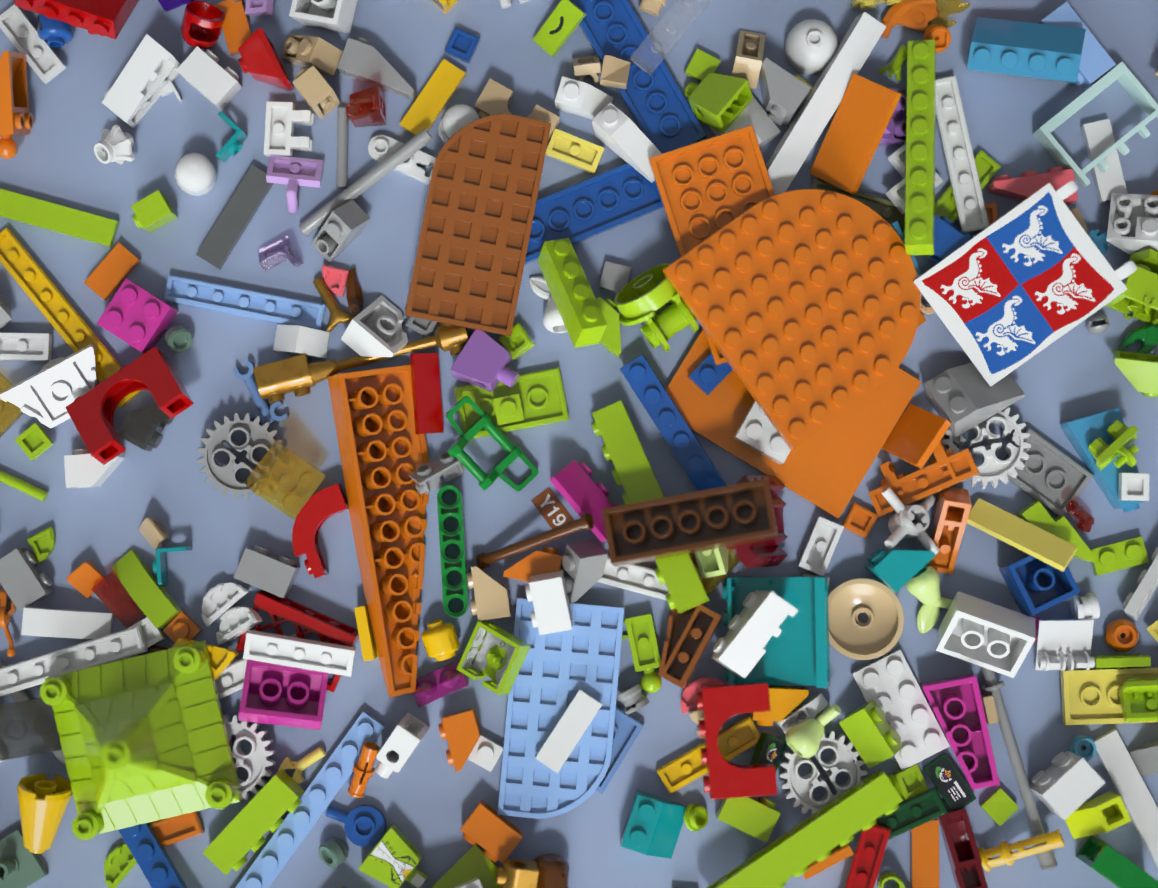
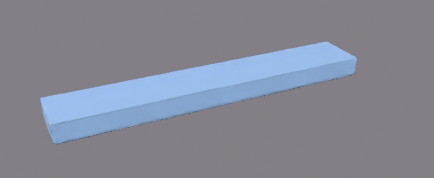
[163,274,326,330]

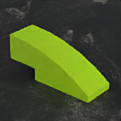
[1015,501,1097,562]
[112,549,182,629]

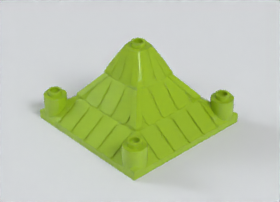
[40,640,243,840]

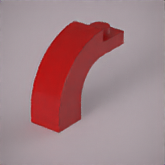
[292,483,349,578]

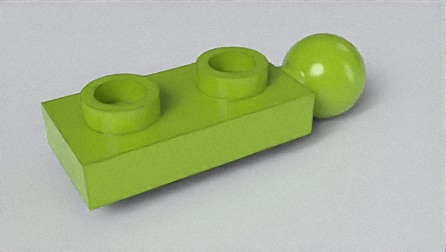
[625,613,662,693]

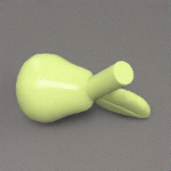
[905,565,953,634]
[785,704,841,758]

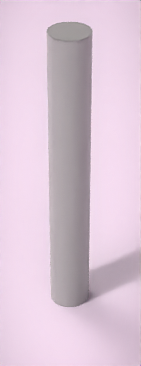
[336,107,348,188]

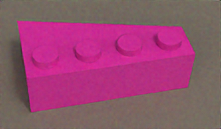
[920,673,1000,790]

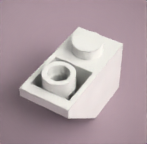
[64,449,125,488]

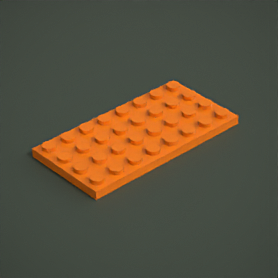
[648,125,775,366]

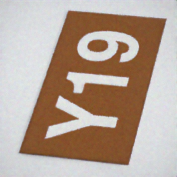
[531,488,574,529]

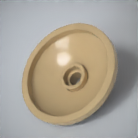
[828,578,904,660]

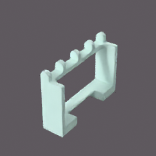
[1033,62,1158,187]

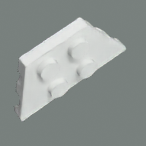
[0,344,97,428]

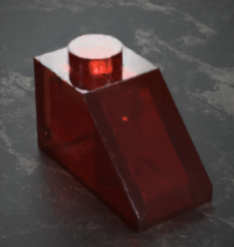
[346,86,386,127]

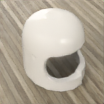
[438,104,480,143]
[174,153,217,196]

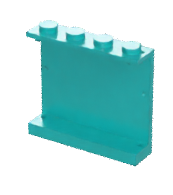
[723,577,830,688]

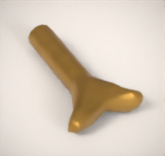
[313,277,356,332]

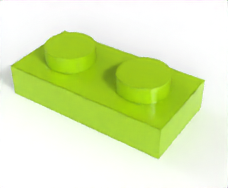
[1090,536,1149,576]

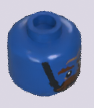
[37,14,73,48]

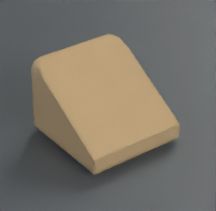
[139,517,170,549]

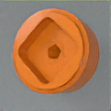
[923,24,951,53]

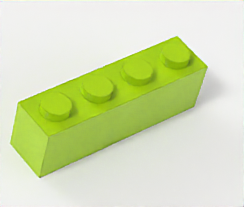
[537,238,607,348]
[202,769,305,875]

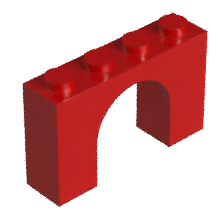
[14,0,139,39]
[65,346,194,465]
[696,681,777,800]

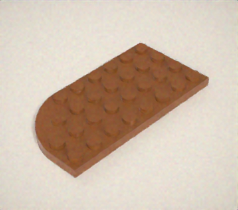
[404,114,551,336]

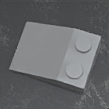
[924,362,1025,437]

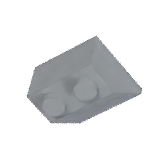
[758,57,811,127]

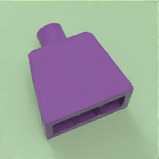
[450,329,519,392]

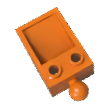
[0,51,33,159]

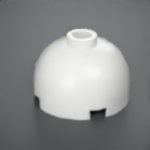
[784,19,838,75]

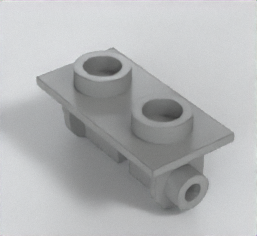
[408,451,466,494]

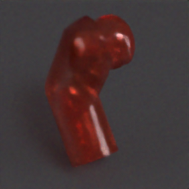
[1066,500,1095,532]

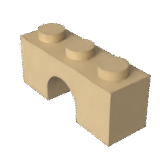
[474,78,560,146]

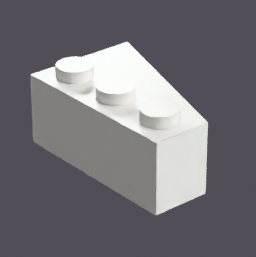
[102,34,181,128]
[711,590,798,678]

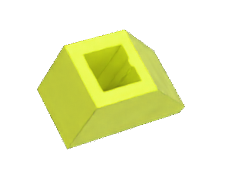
[1065,791,1132,839]

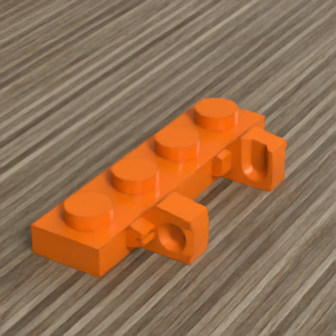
[868,440,980,517]

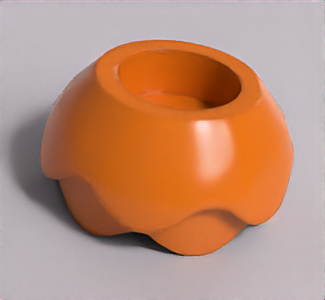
[1105,618,1139,652]

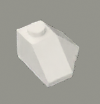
[341,295,408,357]

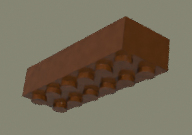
[602,479,779,567]

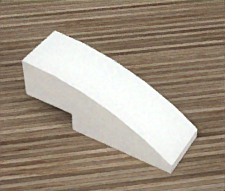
[21,607,114,639]

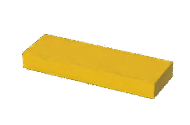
[400,59,466,136]

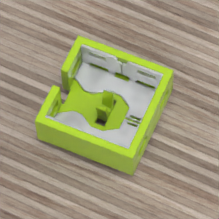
[457,621,531,695]

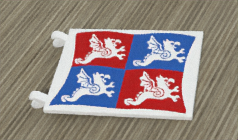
[913,181,1137,387]

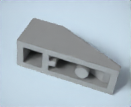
[337,37,417,101]

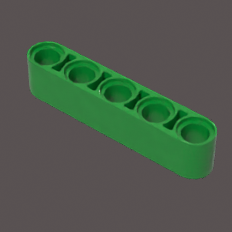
[437,485,470,618]

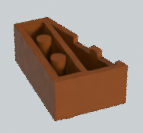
[659,605,723,688]

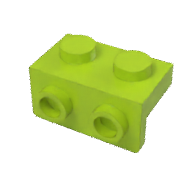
[1118,677,1158,722]

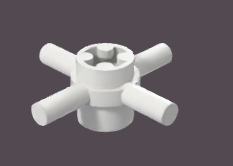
[881,487,940,554]

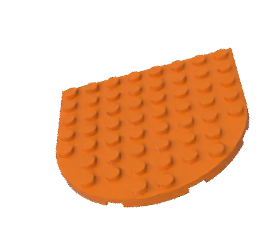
[663,189,920,450]

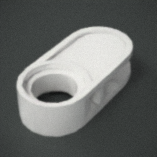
[777,692,829,734]

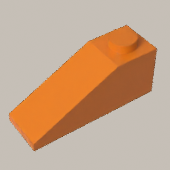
[926,487,972,575]

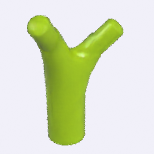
[878,45,908,81]

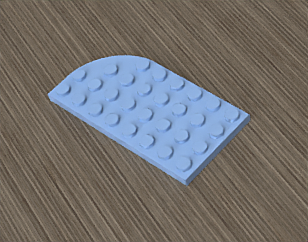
[497,598,625,819]

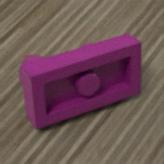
[412,660,469,707]

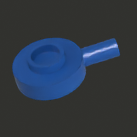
[326,804,386,847]

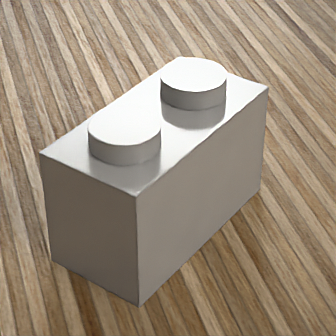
[233,545,300,598]
[0,548,54,611]

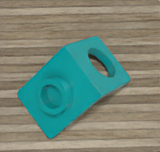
[216,111,248,163]
[152,546,192,585]

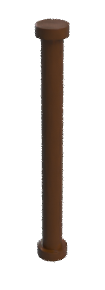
[476,513,594,569]

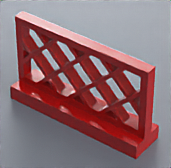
[236,590,359,693]

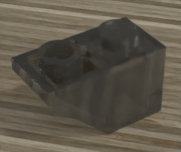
[117,403,175,451]

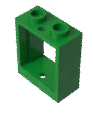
[1076,835,1158,888]

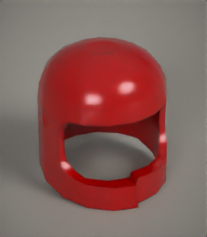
[181,1,226,49]

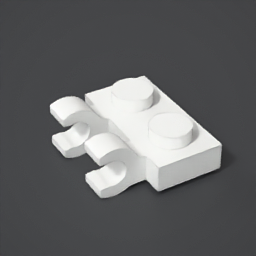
[264,101,314,157]

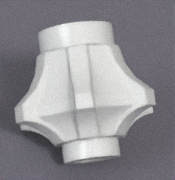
[94,125,135,165]

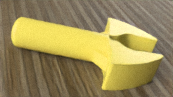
[278,747,326,784]

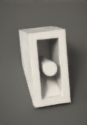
[555,76,613,120]

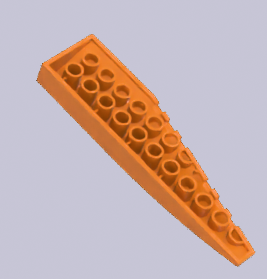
[328,365,429,697]

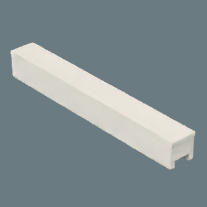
[765,12,886,195]

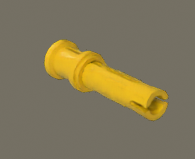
[978,829,1065,872]

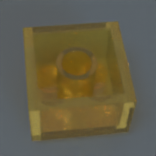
[245,440,326,520]

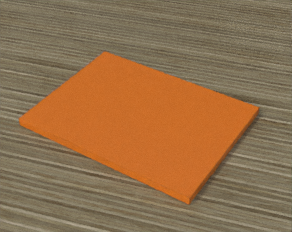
[666,329,921,519]

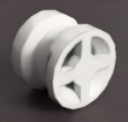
[1070,592,1100,619]

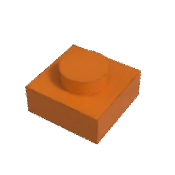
[163,611,203,643]

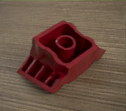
[726,475,788,568]

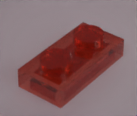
[91,570,145,629]

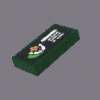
[750,732,787,772]
[922,752,977,812]

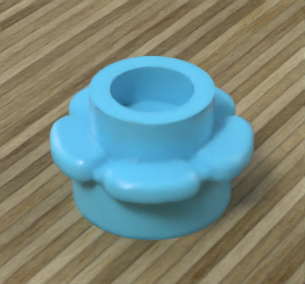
[1070,735,1097,761]

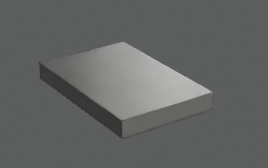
[1003,427,1094,516]

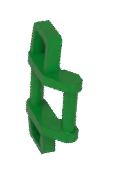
[446,396,539,492]

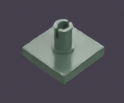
[0,828,49,888]

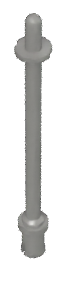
[981,667,1058,870]

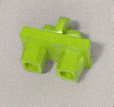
[1088,420,1139,471]

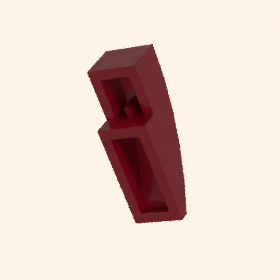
[939,809,988,888]

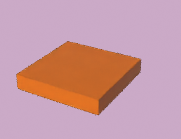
[882,404,951,469]

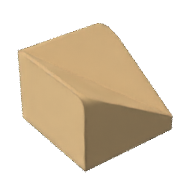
[600,55,631,89]

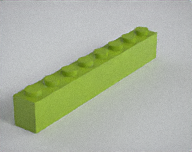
[905,39,936,256]
[590,400,710,613]
[706,769,903,888]

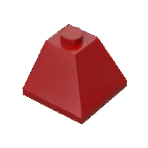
[238,28,294,91]

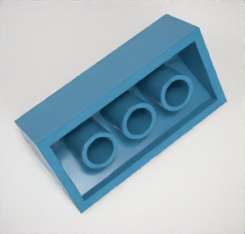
[967,17,1086,84]

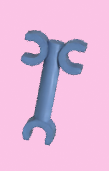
[233,361,289,425]

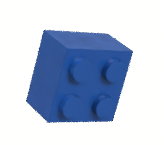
[999,555,1081,616]

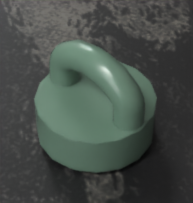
[164,324,193,353]
[319,837,348,868]

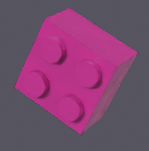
[97,278,178,353]

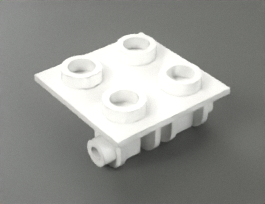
[1035,619,1095,671]

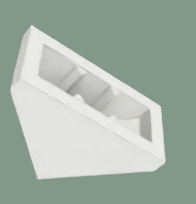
[273,324,330,359]

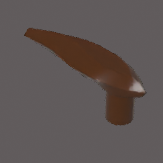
[346,268,363,316]

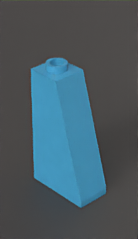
[1060,408,1146,512]

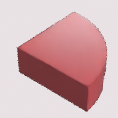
[322,265,349,297]

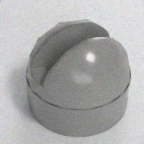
[1085,313,1109,335]

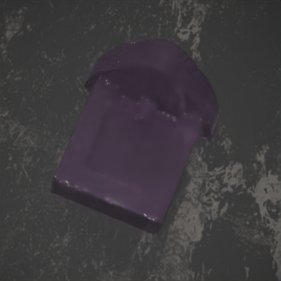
[258,235,303,271]

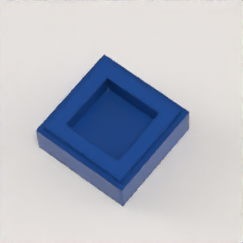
[445,27,480,64]

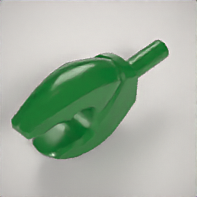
[1118,324,1158,354]

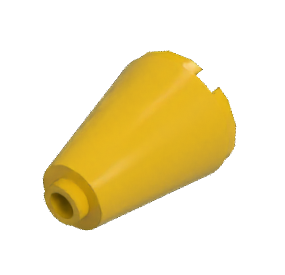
[17,774,73,854]

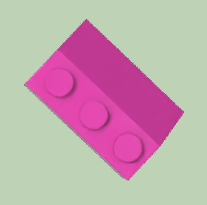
[550,460,620,543]
[239,659,328,730]

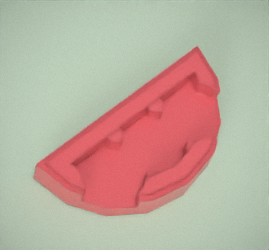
[680,676,725,714]

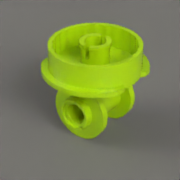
[614,263,699,353]

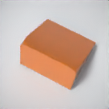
[66,561,108,599]

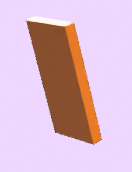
[809,73,901,195]

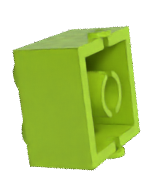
[1105,264,1158,325]

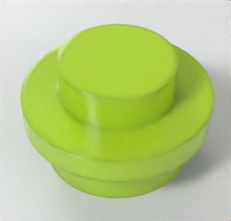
[683,803,708,831]

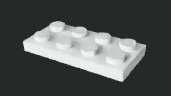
[851,649,950,771]

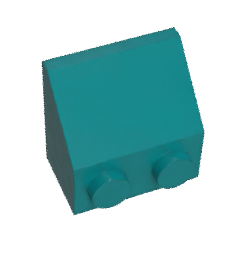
[865,549,936,593]
[620,789,687,859]

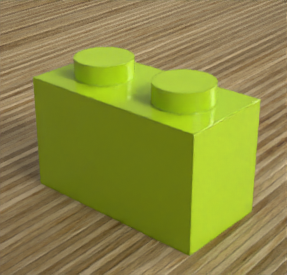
[839,700,903,769]
[715,796,781,843]

